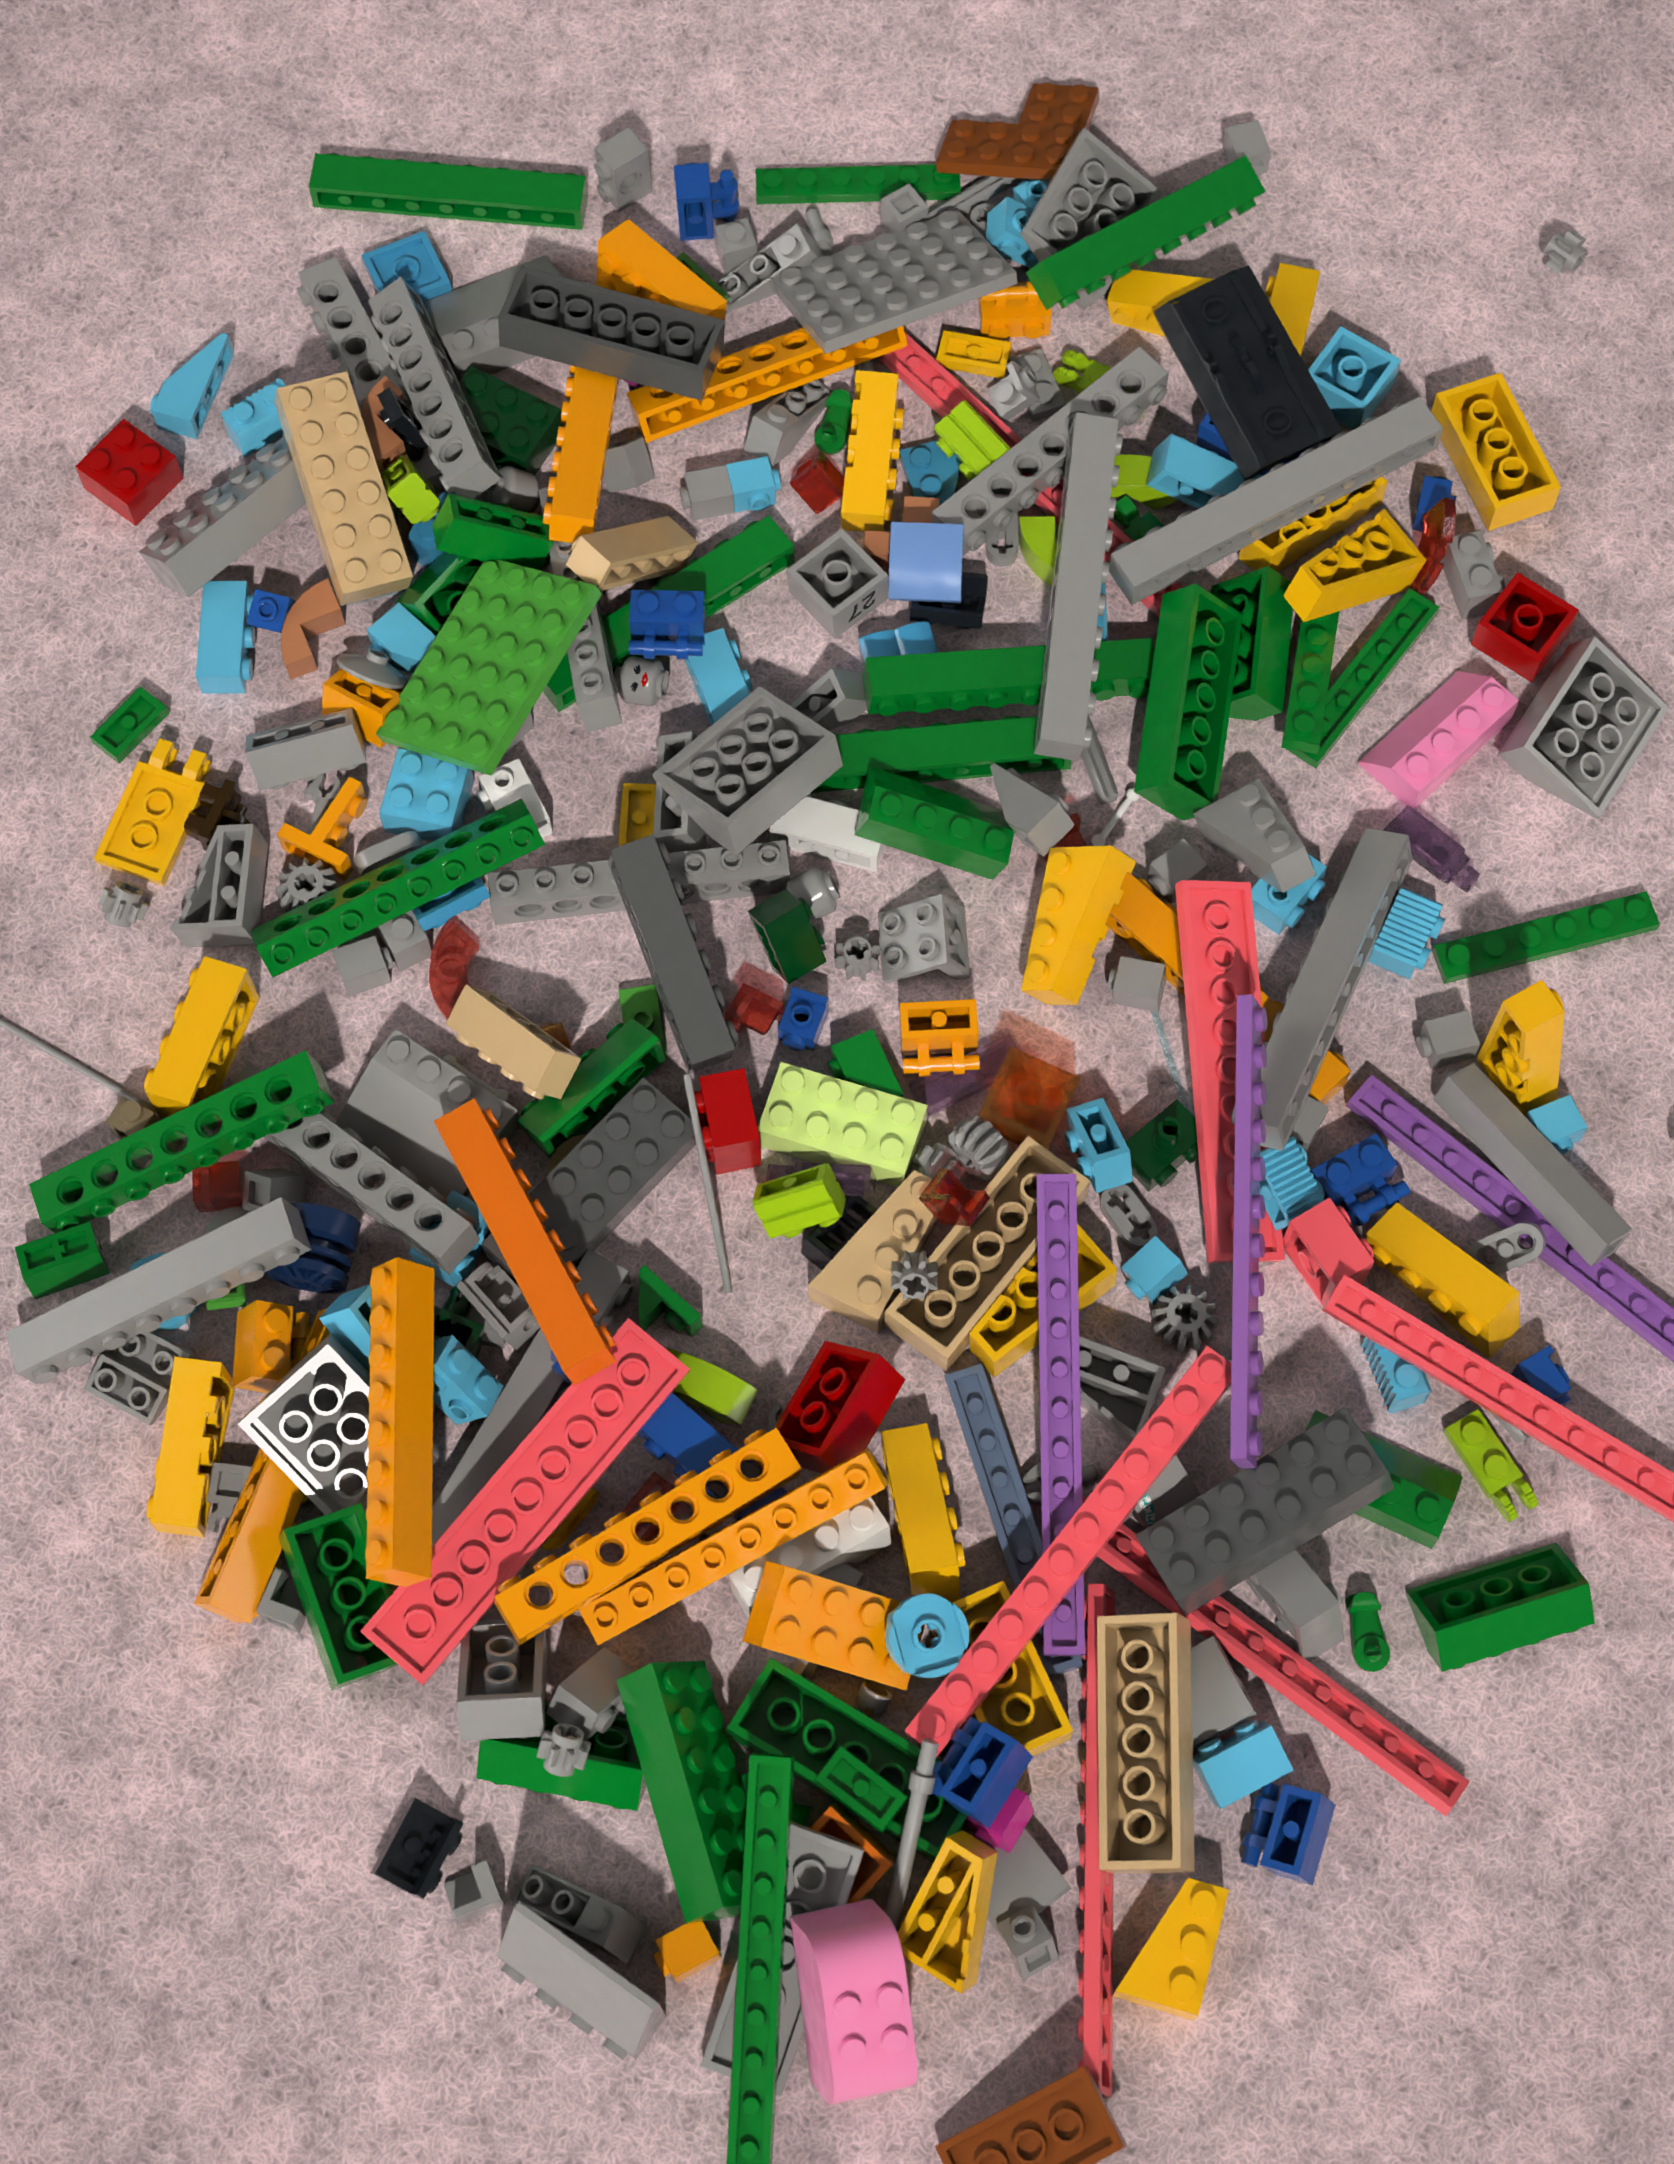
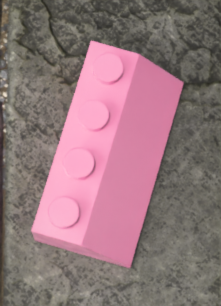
[1358,671,1519,811]

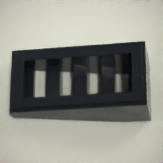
[801,1192,877,1270]

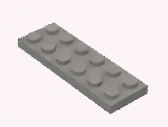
[701,1821,865,2096]

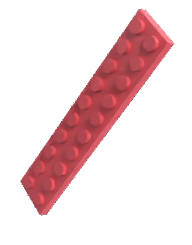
[1175,880,1285,1263]
[360,1318,690,1686]

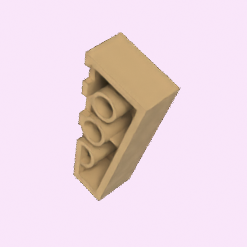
[808,1170,949,1333]

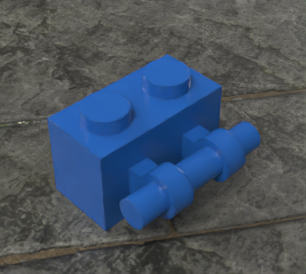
[674,163,739,241]
[629,590,707,660]
[1310,1133,1410,1227]
[933,1717,1033,1829]
[1241,1783,1336,1886]

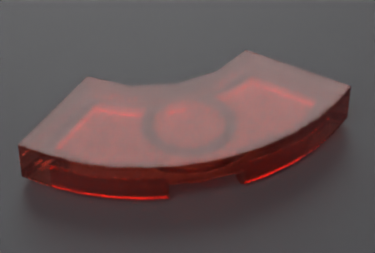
[1409,497,1456,596]
[429,921,479,1020]

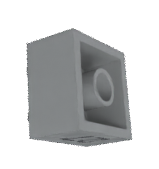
[786,528,889,639]

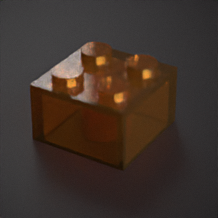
[978,1046,1081,1150]

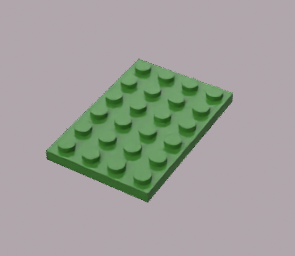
[376,560,602,776]

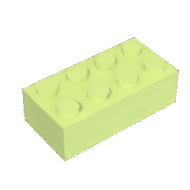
[758,1062,928,1188]

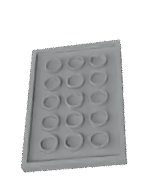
[770,209,1018,354]

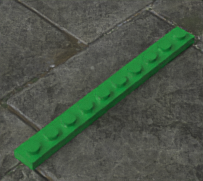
[727,1753,794,2164]

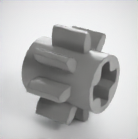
[1544,230,1588,274]
[98,881,149,927]
[835,933,880,981]
[911,1143,962,1187]
[891,1250,938,1300]
[536,1723,591,1777]

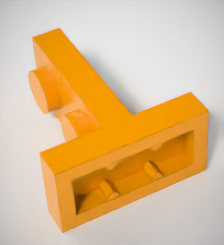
[277,776,367,881]

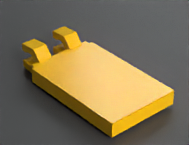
[94,738,212,886]

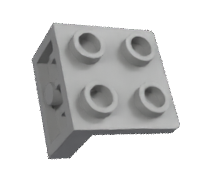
[878,893,970,983]

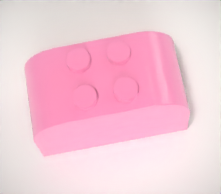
[790,1899,918,2105]

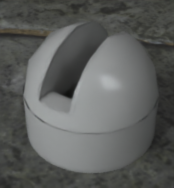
[856,1680,892,1716]

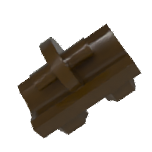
[184,779,251,851]

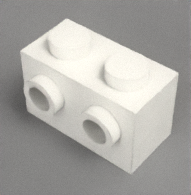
[477,758,553,838]

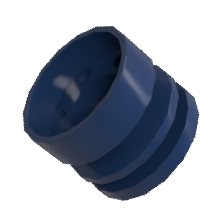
[266,1202,361,1294]

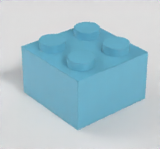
[1308,326,1401,430]
[379,748,474,841]

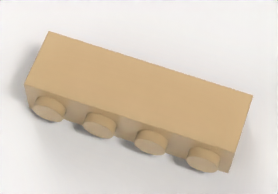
[566,516,698,591]
[446,984,582,1099]

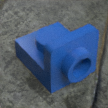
[247,589,296,633]

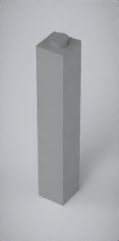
[1433,1062,1632,1267]

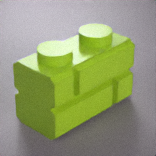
[934,400,1011,481]
[381,454,440,524]
[752,1163,846,1238]

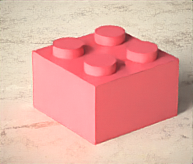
[1283,1197,1375,1306]

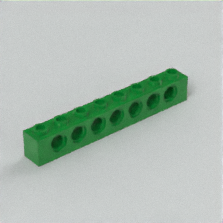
[251,798,545,978]
[29,1050,334,1233]

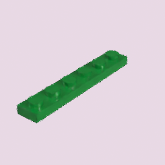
[756,164,961,205]
[1286,588,1440,769]
[1281,611,1339,754]
[1432,891,1660,984]

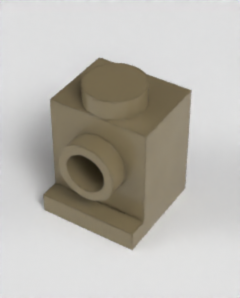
[106,1096,164,1140]

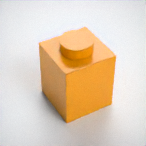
[653,1921,721,1983]

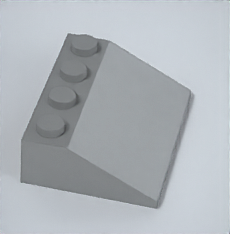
[1020,128,1163,310]
[423,255,561,382]
[1498,636,1669,819]
[652,686,843,855]
[335,1029,521,1199]
[238,1333,440,1515]
[497,1901,666,2060]

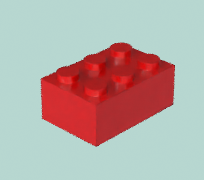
[774,1341,906,1474]

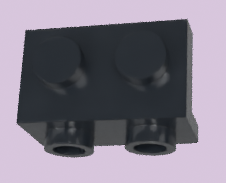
[910,572,988,629]
[371,1797,463,1899]

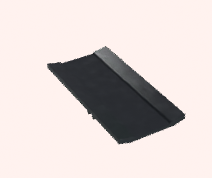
[1153,266,1343,481]

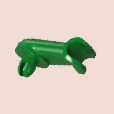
[814,389,853,455]
[1345,1592,1390,1672]

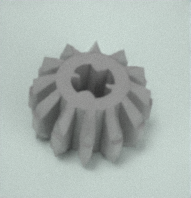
[276,857,340,912]
[947,1115,1013,1181]
[1151,1284,1219,1353]

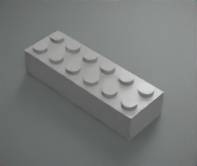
[139,432,306,597]

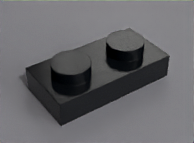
[377,388,429,452]

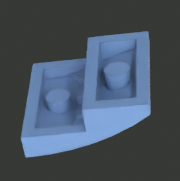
[888,522,964,603]

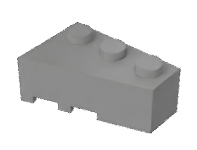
[1193,778,1316,893]
[170,824,268,947]
[1039,1336,1166,1444]
[1245,1549,1344,1662]

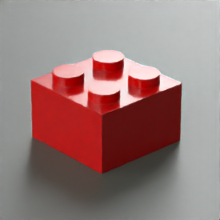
[75,419,184,526]
[1471,572,1579,683]
[694,1068,762,1175]

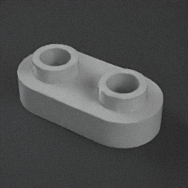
[1469,1221,1546,1275]

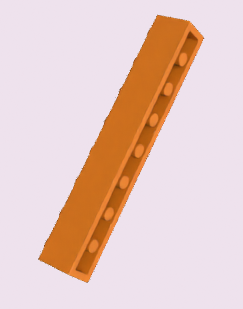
[434,1098,617,1386]

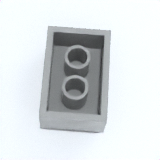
[456,1619,548,1741]

